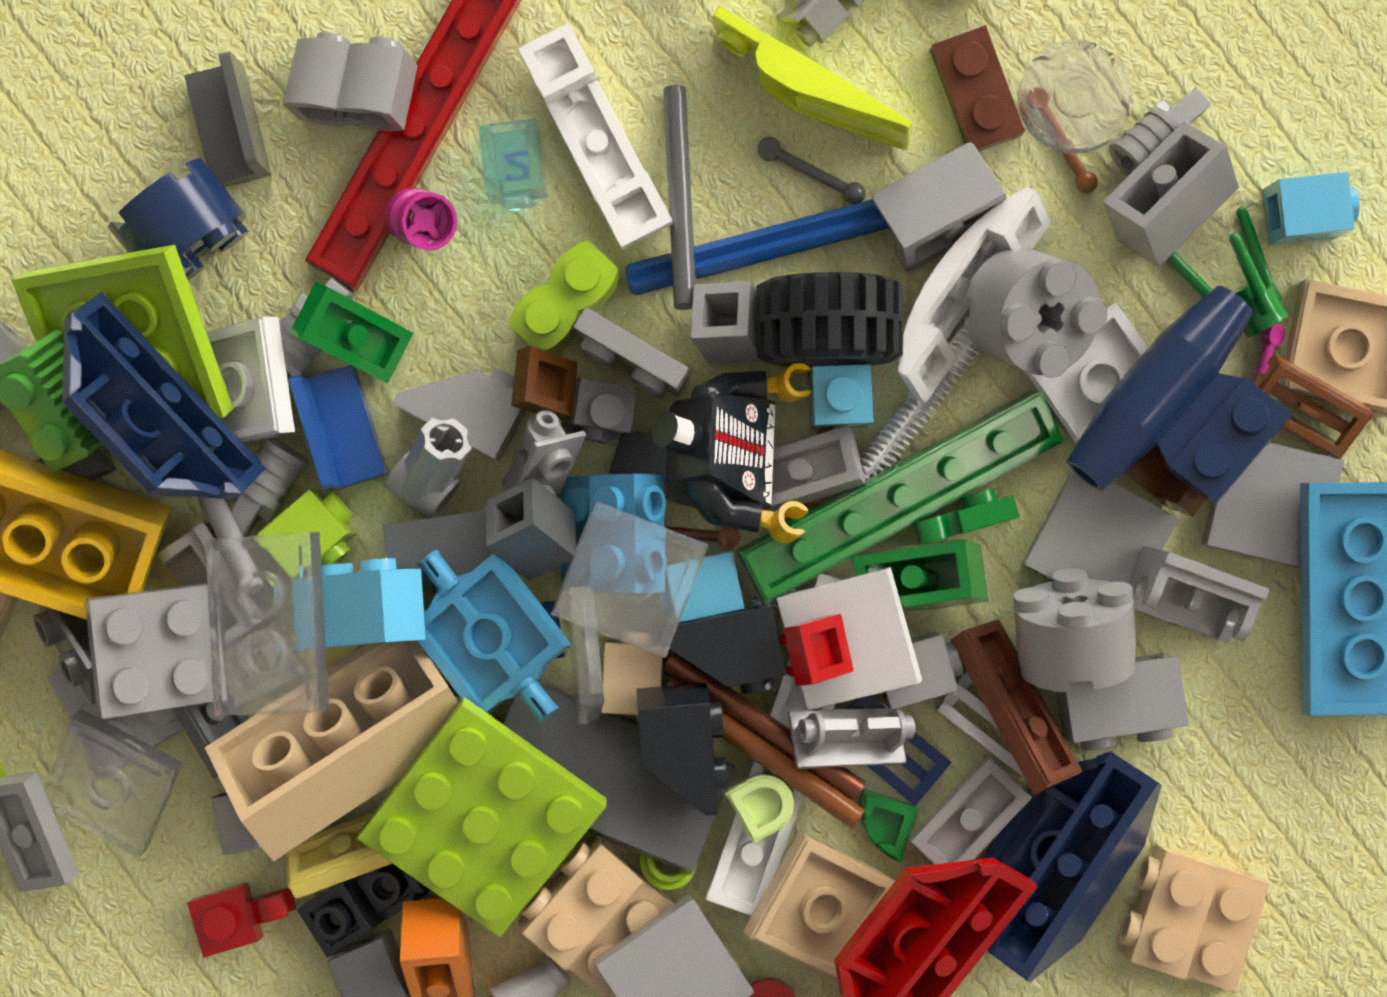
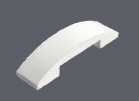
[518,23,673,250]
[898,187,1051,404]

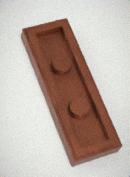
[950,619,1082,795]

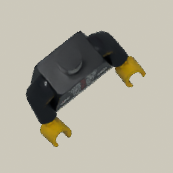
[652,363,812,543]

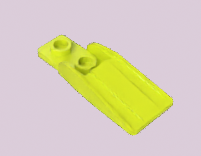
[712,6,912,150]

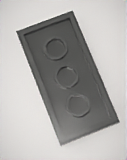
[503,684,735,875]

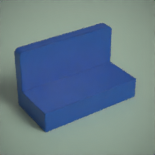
[289,365,389,491]

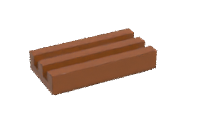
[1254,353,1374,459]

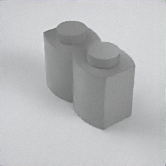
[283,32,418,131]

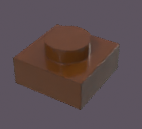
[511,345,578,421]

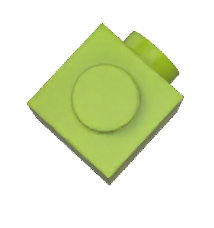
[257,489,357,579]

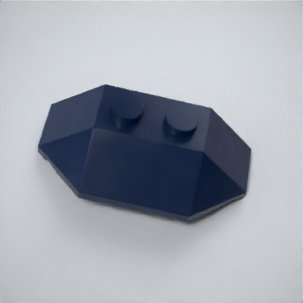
[62,292,266,499]
[983,751,1162,982]

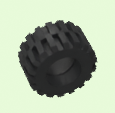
[756,272,903,367]

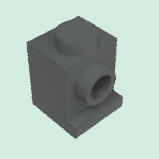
[561,378,638,446]

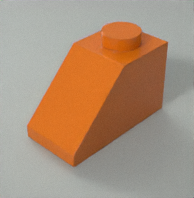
[400,896,475,997]

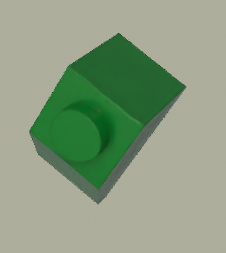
[852,539,989,611]

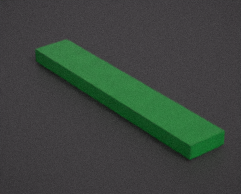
[736,389,1064,604]

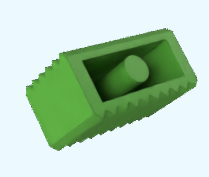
[0,329,102,473]

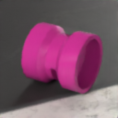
[385,188,457,251]

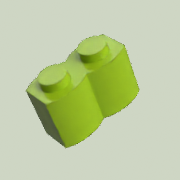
[508,240,621,354]

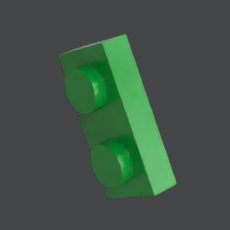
[289,281,414,383]

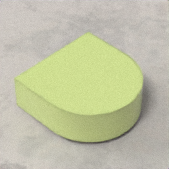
[725,773,794,844]

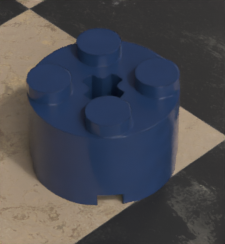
[108,158,249,281]

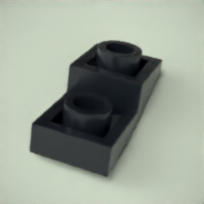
[297,863,431,958]

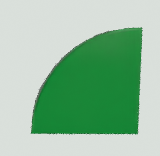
[860,789,918,863]

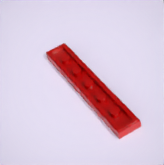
[305,0,521,291]

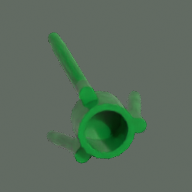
[1167,207,1288,338]

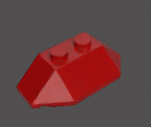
[834,858,1038,997]

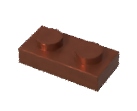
[930,25,1025,152]

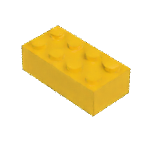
[0,450,172,620]

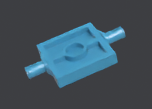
[417,550,572,723]

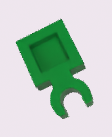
[913,488,1020,544]

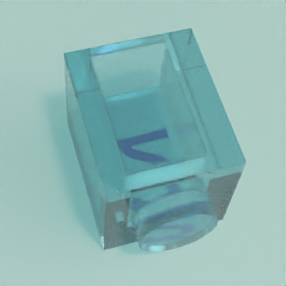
[478,119,548,211]

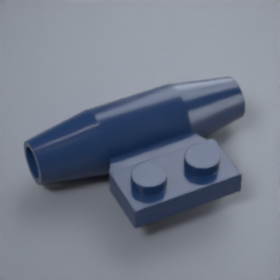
[1066,285,1293,507]

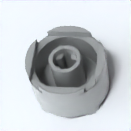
[965,248,1108,378]
[1013,568,1136,692]

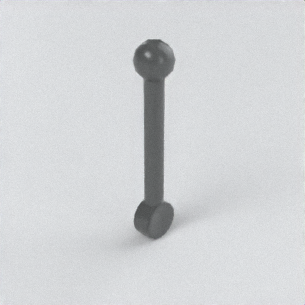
[758,137,866,204]

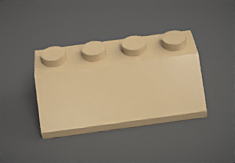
[204,640,459,862]

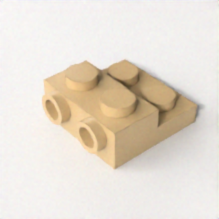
[518,835,674,997]
[1118,844,1270,993]

